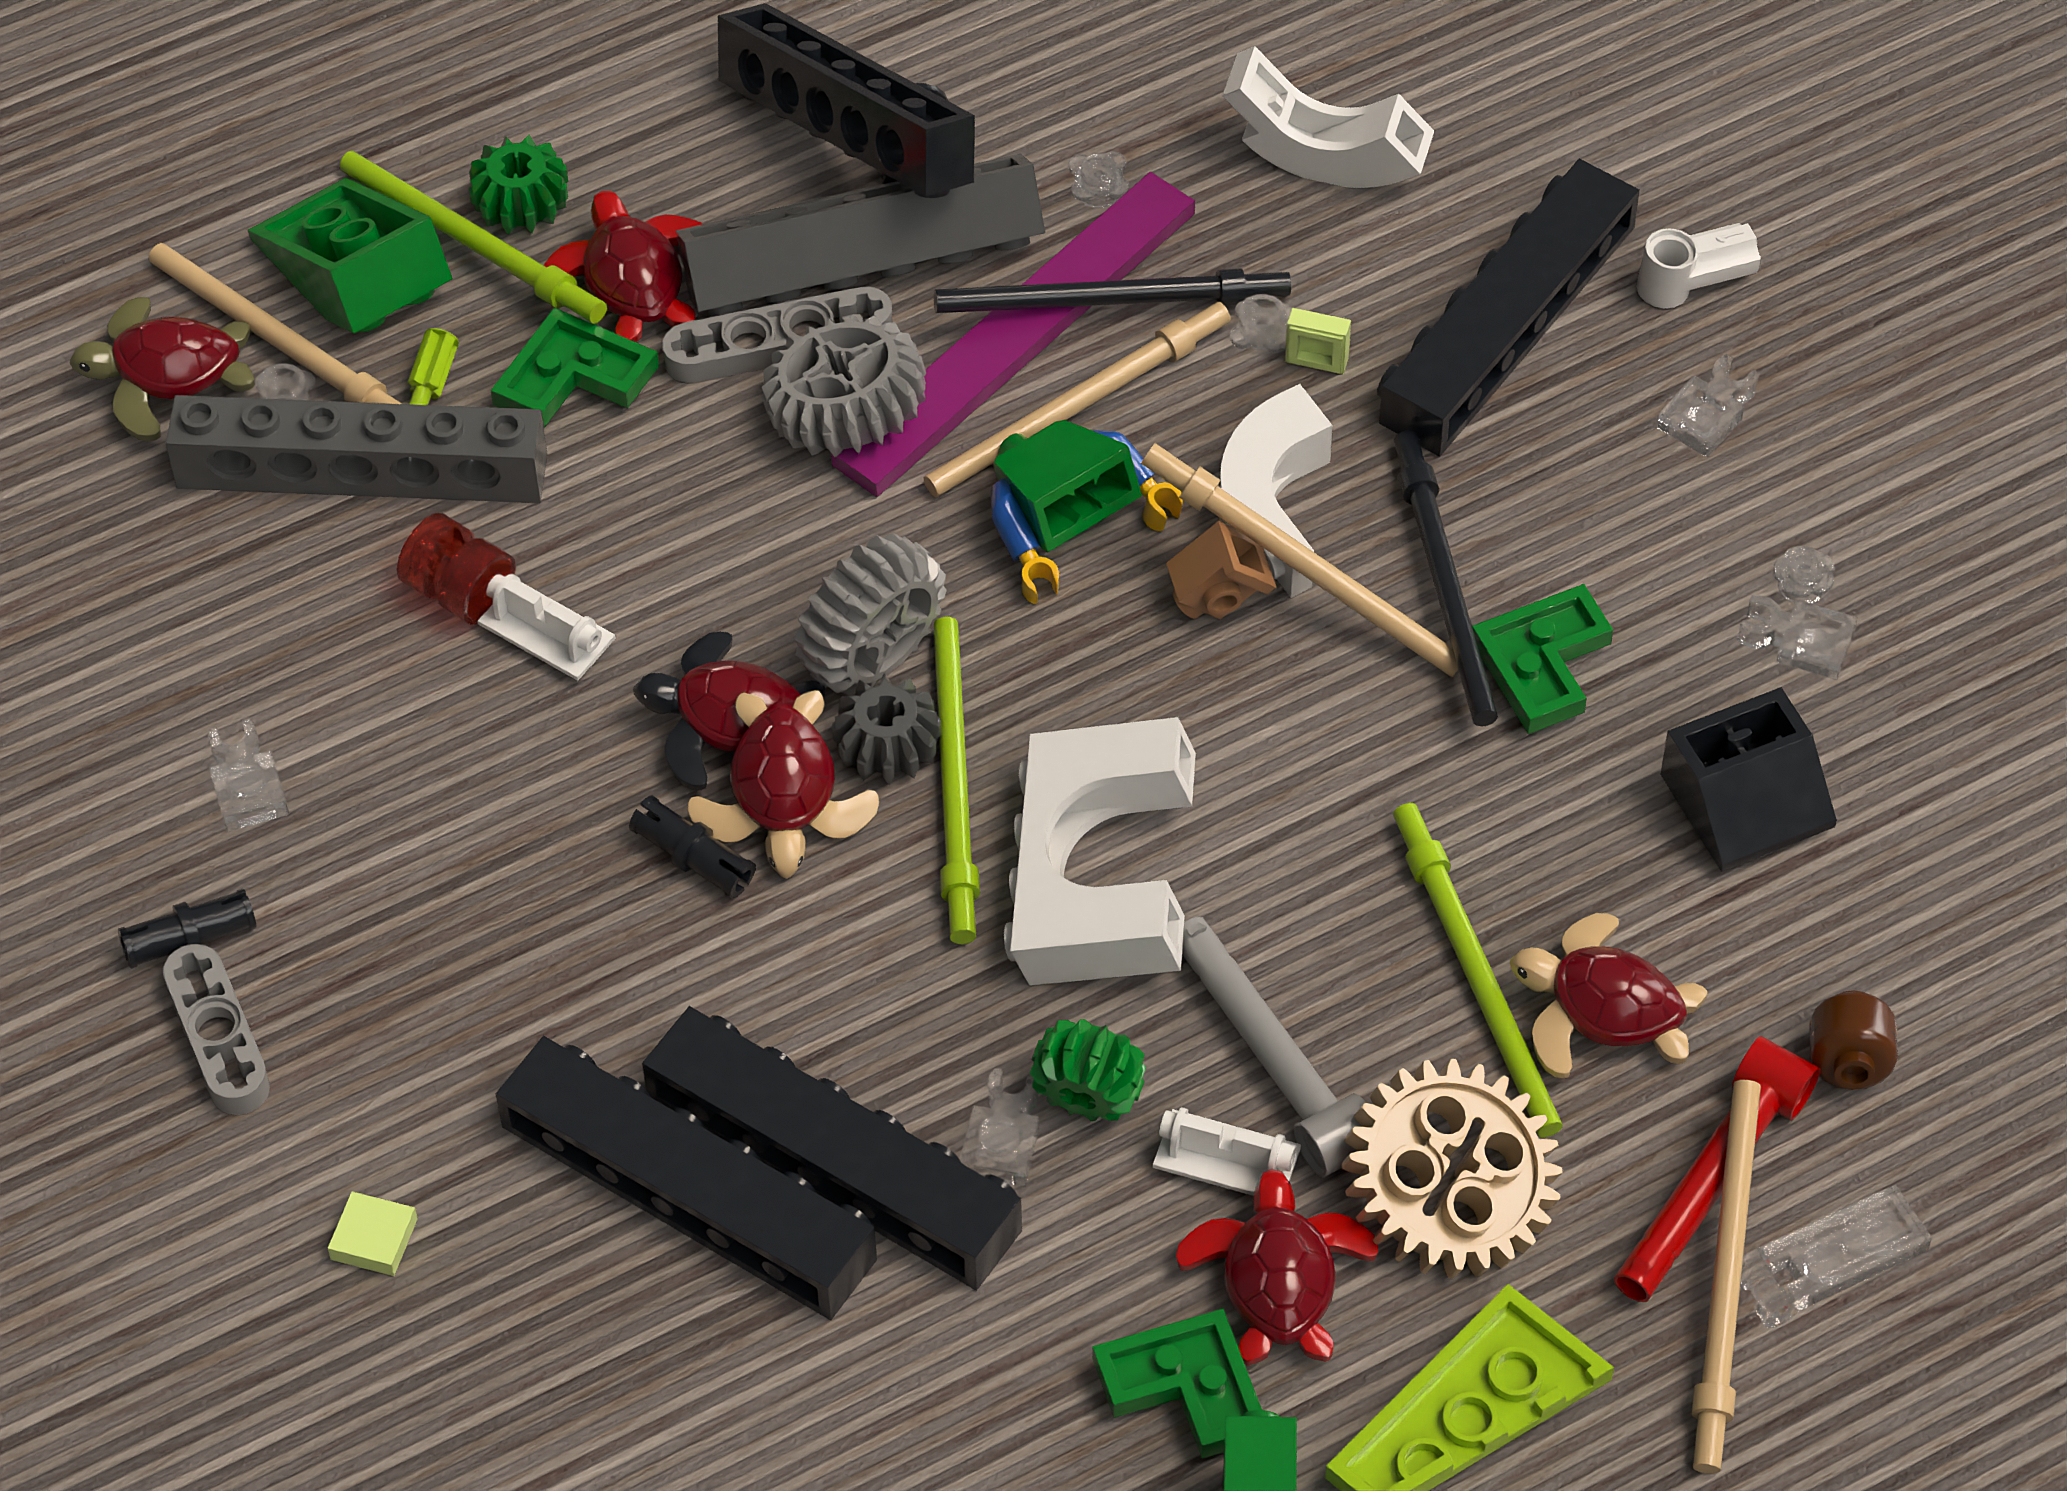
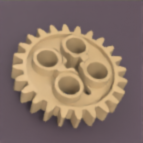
[1342,1059,1563,1279]

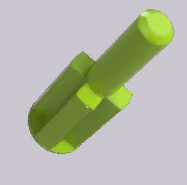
[407,328,459,405]

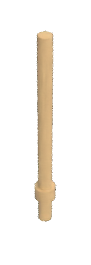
[149,243,402,404]
[923,302,1231,497]
[1141,443,1458,677]
[1691,1080,1761,1474]

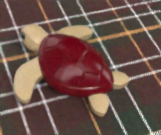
[688,690,879,879]
[1510,913,1707,1079]

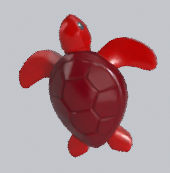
[544,190,703,343]
[1176,1169,1378,1366]

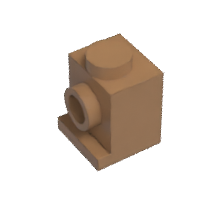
[1166,521,1277,619]

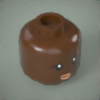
[1809,990,1898,1090]

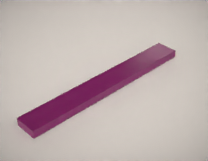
[831,171,1195,497]

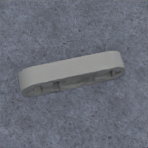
[163,944,270,1115]

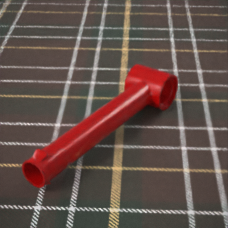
[1614,1036,1821,1302]

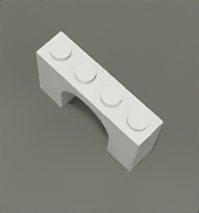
[1004,717,1196,986]

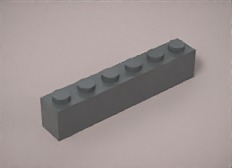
[676,153,1046,316]

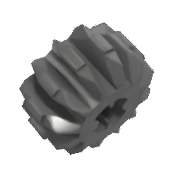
[832,673,941,785]

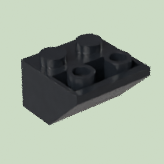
[1660,687,1837,872]

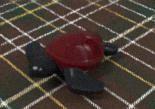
[633,631,825,790]

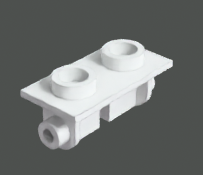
[478,574,616,681]
[1153,1107,1301,1196]

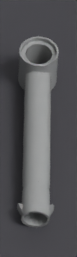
[1182,917,1366,1178]

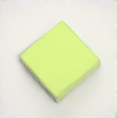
[1285,308,1351,374]
[328,1191,418,1276]

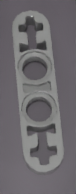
[662,287,893,383]

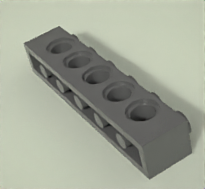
[165,395,548,503]

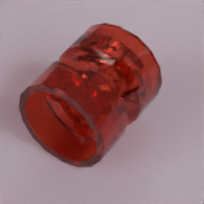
[396,513,516,625]

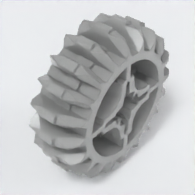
[762,314,926,457]
[794,533,947,696]

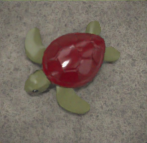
[70,297,255,441]

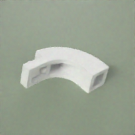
[1223,46,1434,188]
[1219,384,1332,598]

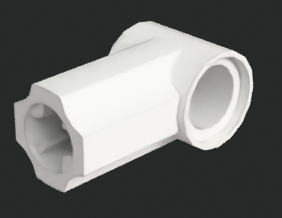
[1636,223,1761,309]

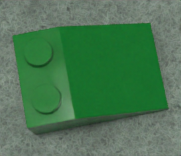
[248,177,453,334]

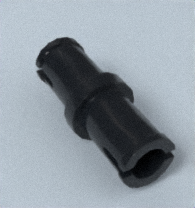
[629,795,756,899]
[118,888,256,969]

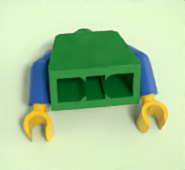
[991,420,1183,604]

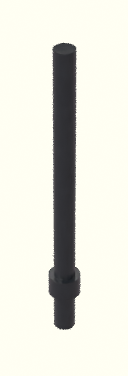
[934,268,1291,314]
[1394,431,1498,727]

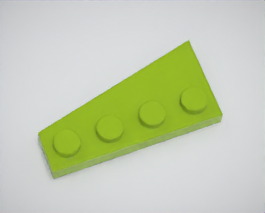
[1325,1284,1614,1491]

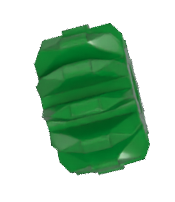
[469,134,569,235]
[1030,1019,1146,1121]

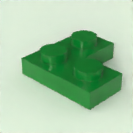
[490,307,659,428]
[1472,584,1613,734]
[1092,1309,1262,1458]

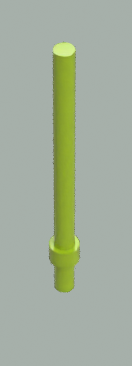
[340,151,607,324]
[933,617,980,944]
[1393,803,1563,1138]

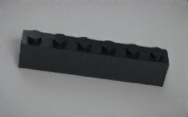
[1377,158,1640,457]
[642,1006,1022,1291]
[495,1035,877,1320]

